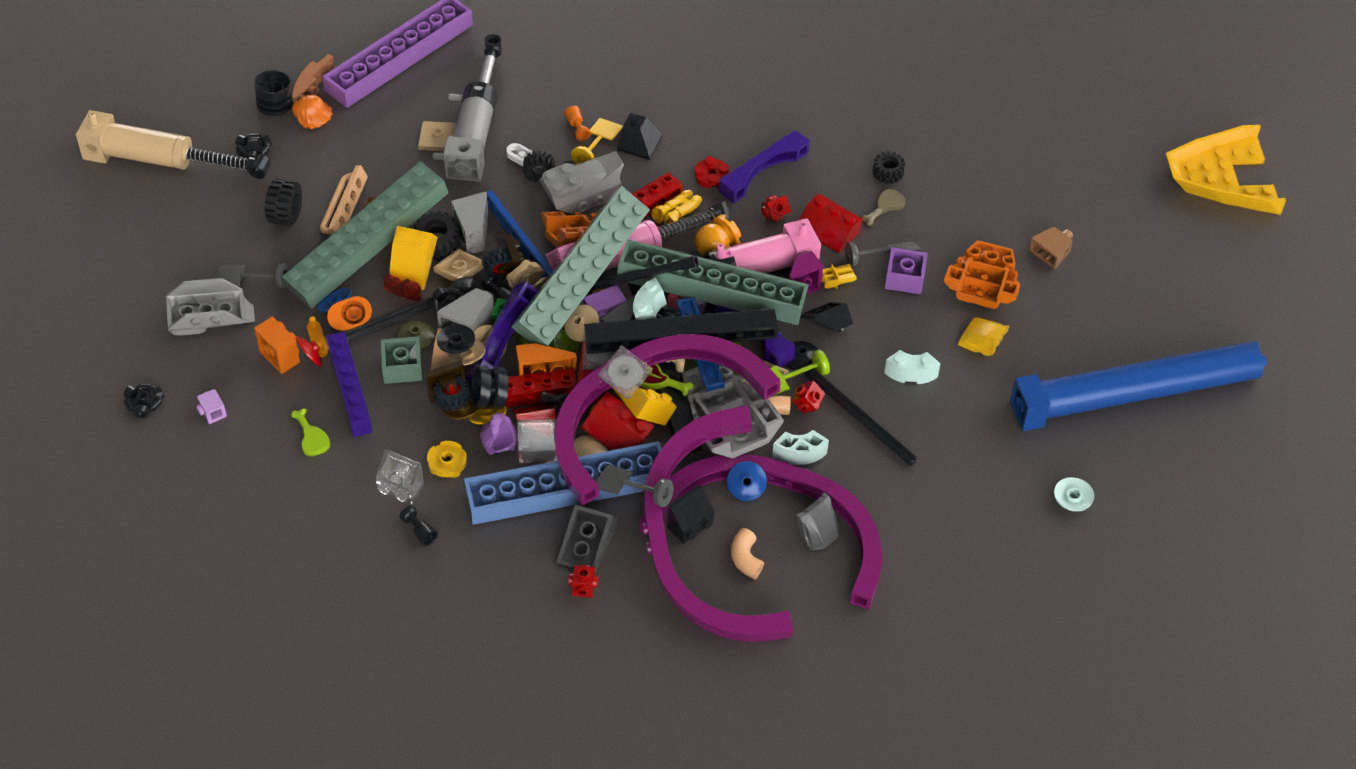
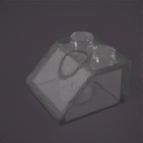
[517,419,557,463]
[376,449,424,504]

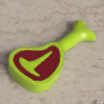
[638,364,694,396]

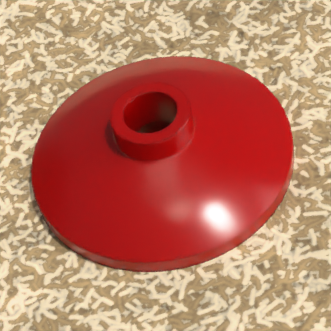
[296,336,322,367]

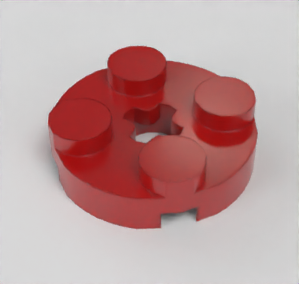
[694,156,729,188]

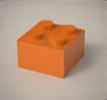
[254,316,300,374]

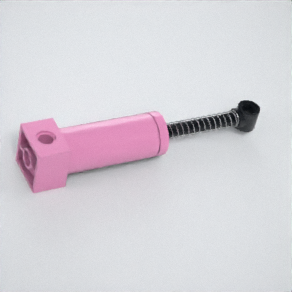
[545,201,732,271]

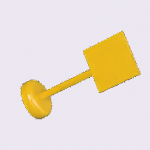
[571,118,623,164]

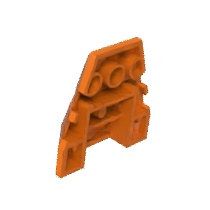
[541,211,597,248]
[944,240,1020,309]

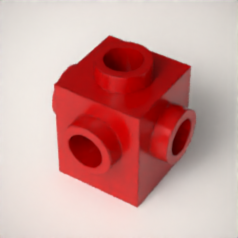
[761,194,791,222]
[792,380,825,414]
[568,565,599,598]

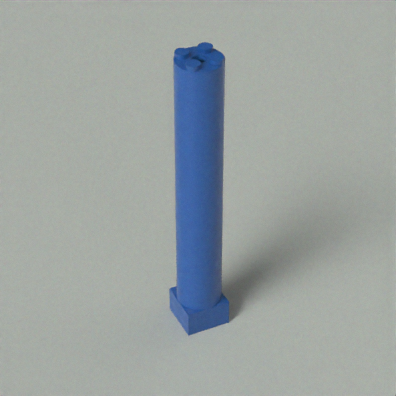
[1009,341,1267,431]

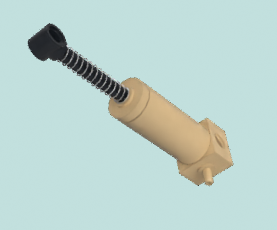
[76,110,271,179]

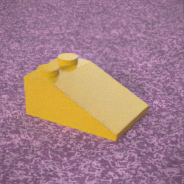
[389,226,438,291]
[612,386,677,426]

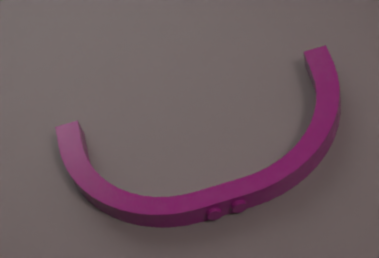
[555,334,780,506]
[643,406,794,642]
[639,454,883,610]

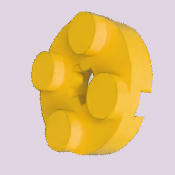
[427,441,467,478]

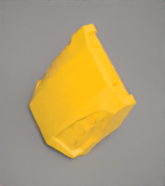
[958,317,1009,356]

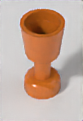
[564,106,591,141]

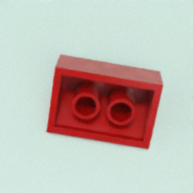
[799,193,862,253]
[581,392,655,451]

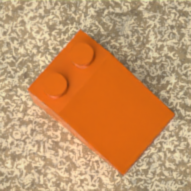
[516,343,577,379]

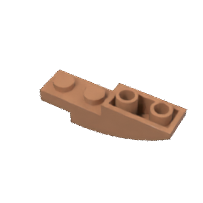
[292,54,335,104]

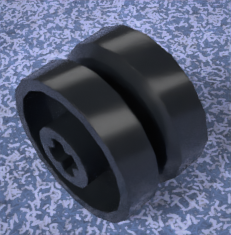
[471,365,508,410]

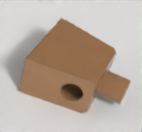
[1029,227,1073,269]

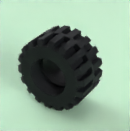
[265,178,302,227]
[413,211,460,261]

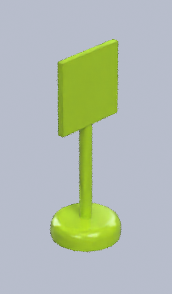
[770,350,830,397]

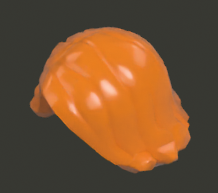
[292,94,333,129]

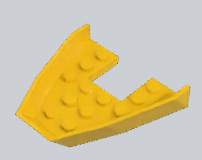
[1166,125,1286,215]

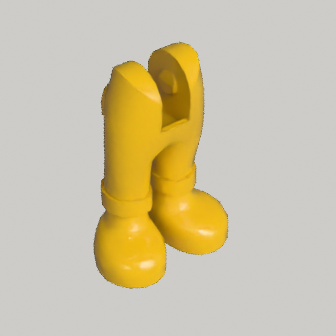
[651,189,702,226]

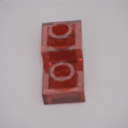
[383,273,422,301]

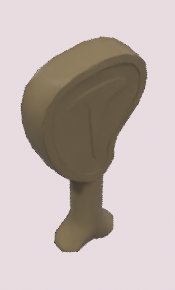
[861,189,905,226]

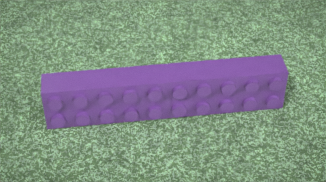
[322,0,473,108]

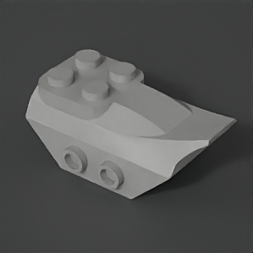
[539,151,624,215]
[166,278,255,336]

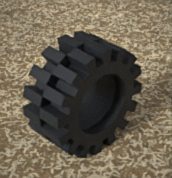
[523,150,555,183]
[873,151,905,184]

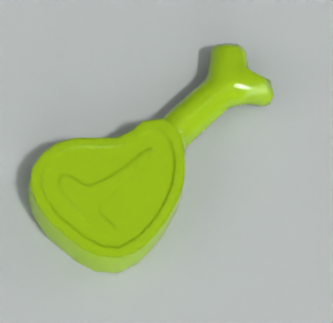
[291,408,330,456]

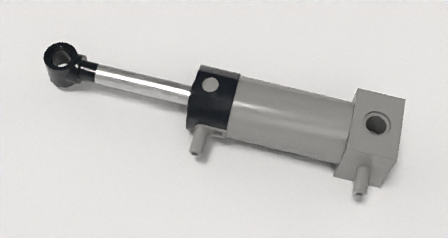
[432,34,502,182]

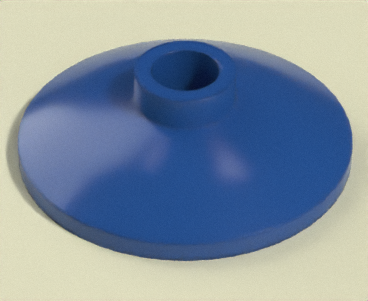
[318,288,352,312]
[727,461,767,501]

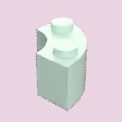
[633,277,667,320]
[884,350,941,384]
[772,430,829,465]

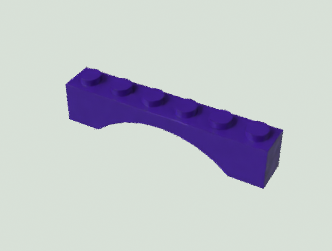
[719,130,810,204]
[465,281,538,383]
[705,302,795,368]
[326,331,372,437]

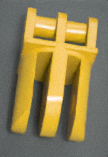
[821,264,857,289]

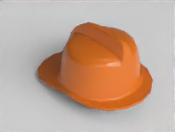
[327,296,372,331]

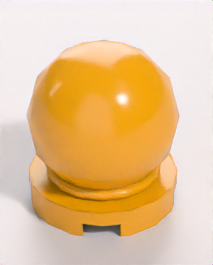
[695,214,741,257]

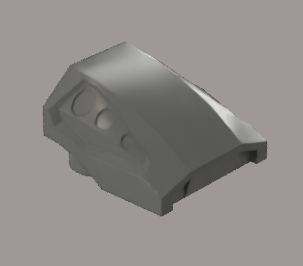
[796,493,840,551]

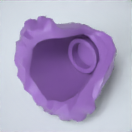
[480,412,518,455]

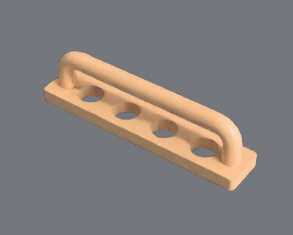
[320,165,368,235]

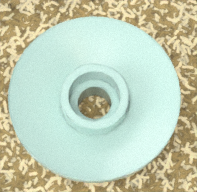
[1054,477,1094,511]

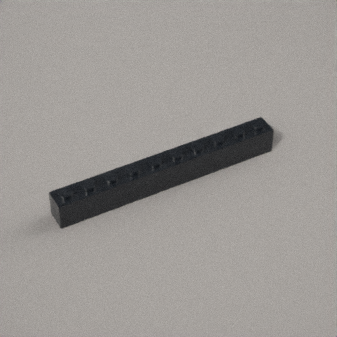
[584,309,778,354]

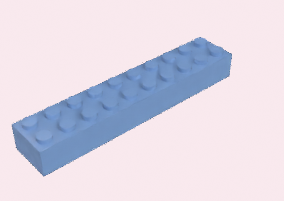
[464,442,662,525]

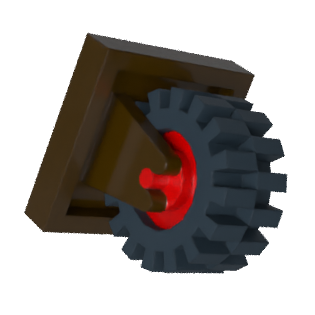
[482,233,524,281]
[424,360,470,411]

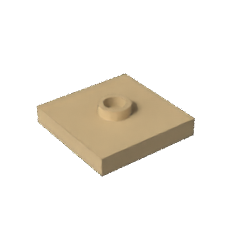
[418,121,456,152]
[433,249,483,282]

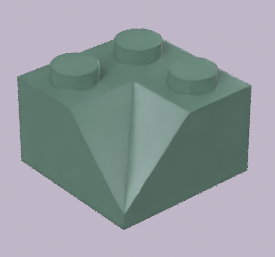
[381,337,423,384]

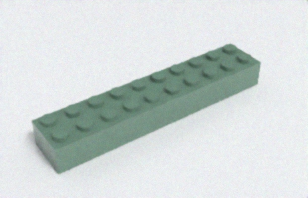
[282,161,449,309]
[511,186,650,346]
[617,239,809,325]

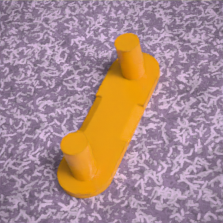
[307,316,328,357]

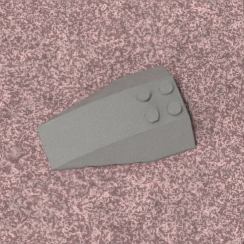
[682,364,784,458]

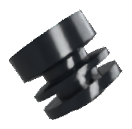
[254,70,293,116]

